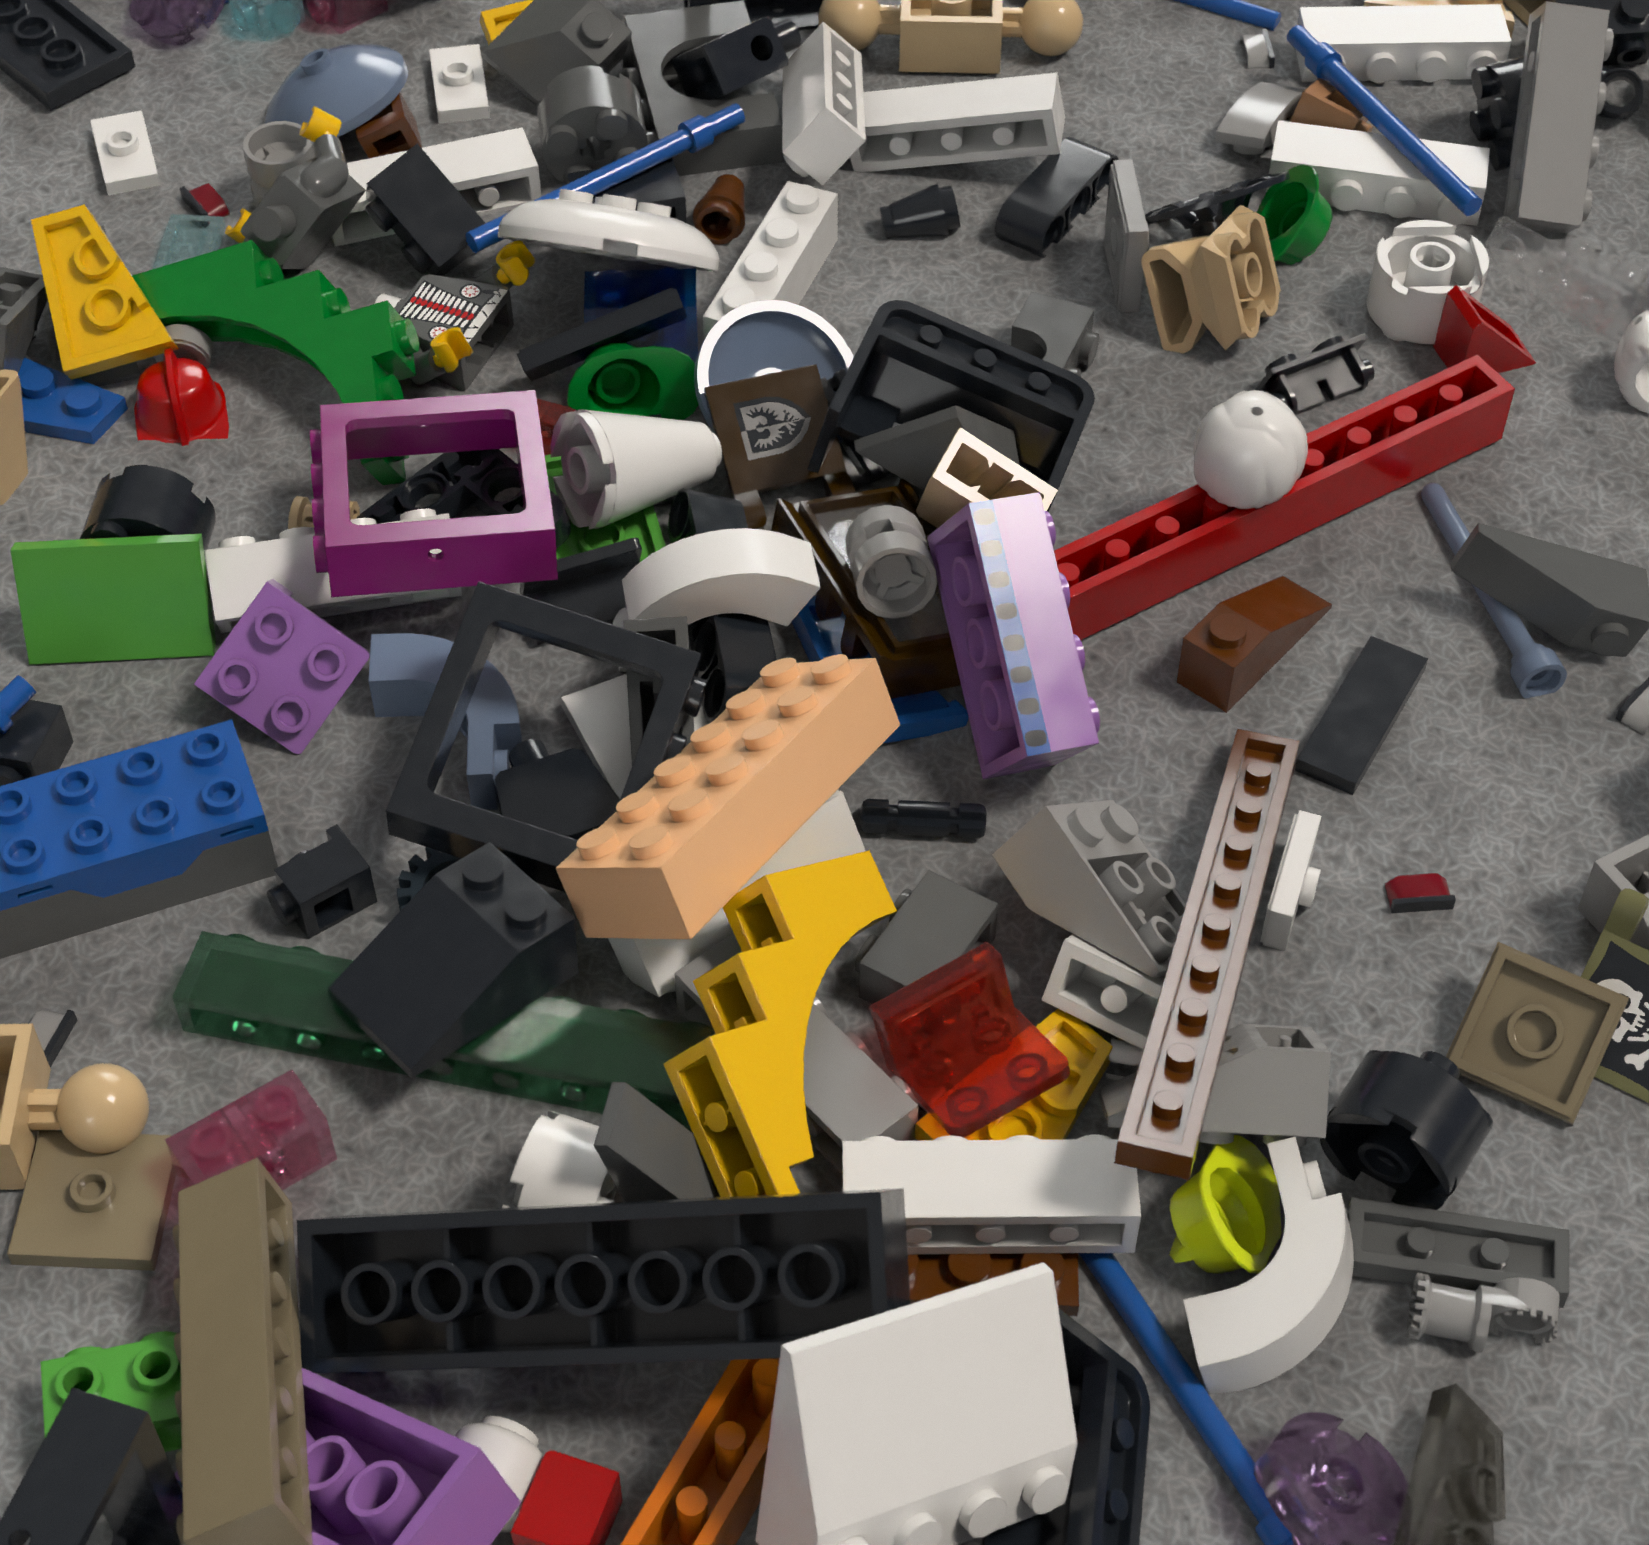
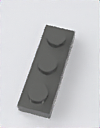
[1347,1197,1570,1308]

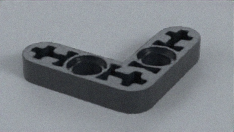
[356,449,571,548]

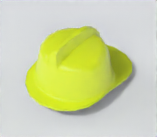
[1169,1135,1282,1274]

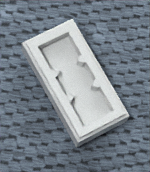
[429,44,490,124]
[90,110,160,196]
[1260,810,1322,951]

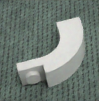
[612,528,821,672]
[1183,1137,1354,1395]

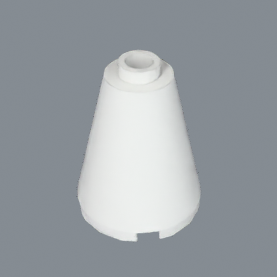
[551,409,722,529]

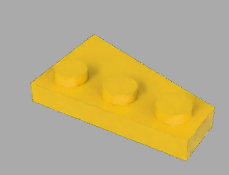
[31,204,179,380]
[915,1009,1113,1141]

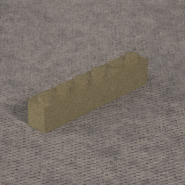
[173,1158,313,1545]

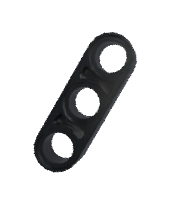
[995,137,1119,258]

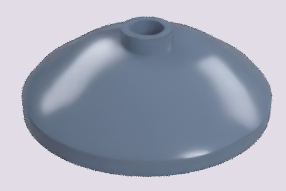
[265,44,408,145]
[694,300,854,443]

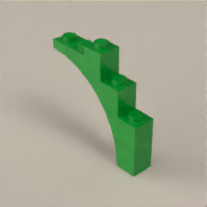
[132,240,419,485]

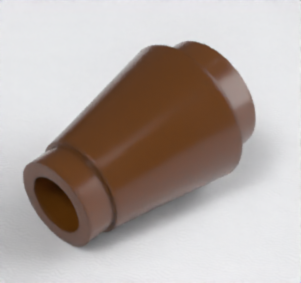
[693,174,745,245]

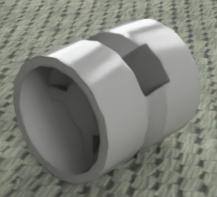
[243,121,316,207]
[845,505,937,619]

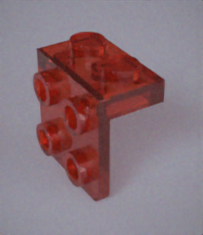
[869,942,1070,1137]

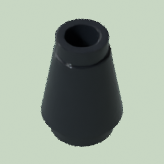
[880,183,961,239]

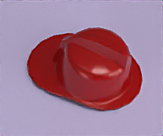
[134,348,229,446]

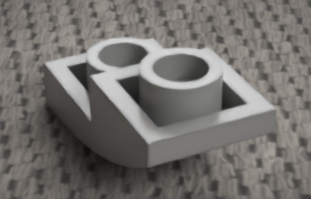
[1215,82,1306,155]

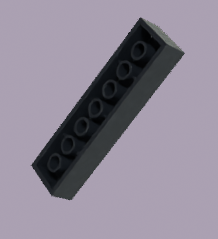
[297,1188,911,1374]

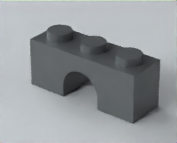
[1011,291,1100,377]

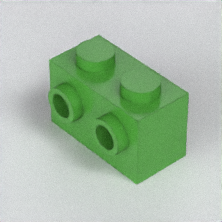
[41,1331,182,1452]

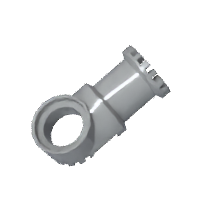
[1407,1272,1560,1353]

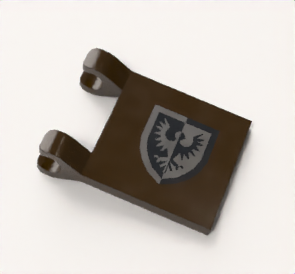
[704,364,856,530]

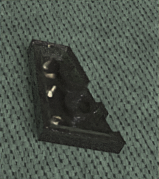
[1393,1383,1506,1545]

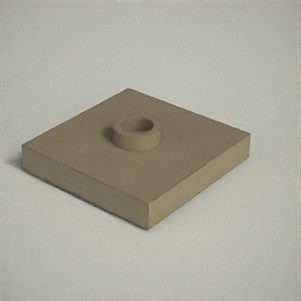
[1446,942,1629,1125]
[7,1130,183,1271]

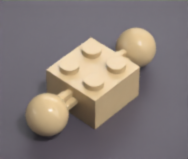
[818,0,1083,74]
[0,1023,149,1190]

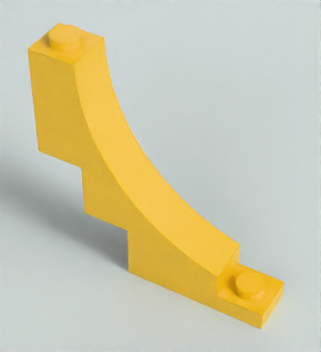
[663,850,897,1197]

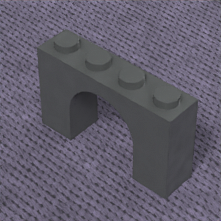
[620,0,784,176]

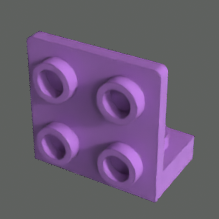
[194,579,370,754]

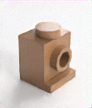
[1290,78,1373,133]

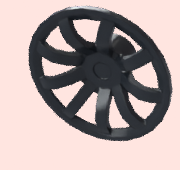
[1145,171,1290,237]

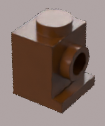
[355,93,423,158]

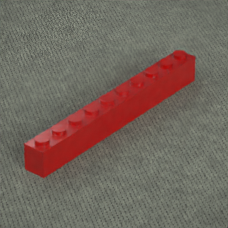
[1054,355,1515,640]

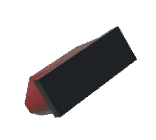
[179,183,230,225]
[1385,873,1456,914]

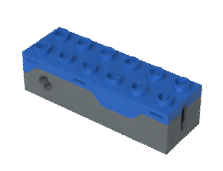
[0,719,278,959]

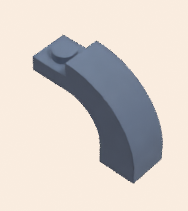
[368,633,522,810]

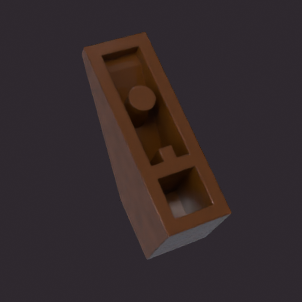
[1177,576,1332,713]

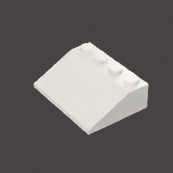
[755,1262,1077,1545]

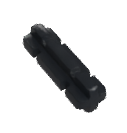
[860,799,987,838]

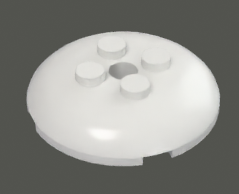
[498,189,720,272]

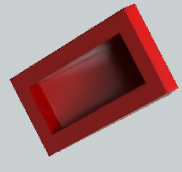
[1433,285,1536,373]

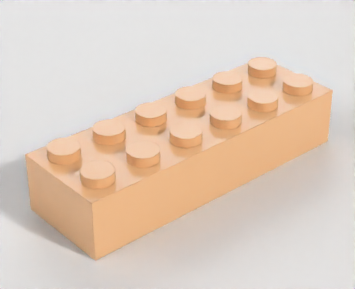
[555,654,900,939]

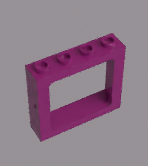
[310,390,558,597]

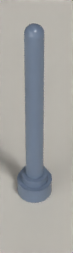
[1421,483,1567,698]

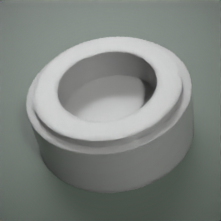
[154,324,213,369]

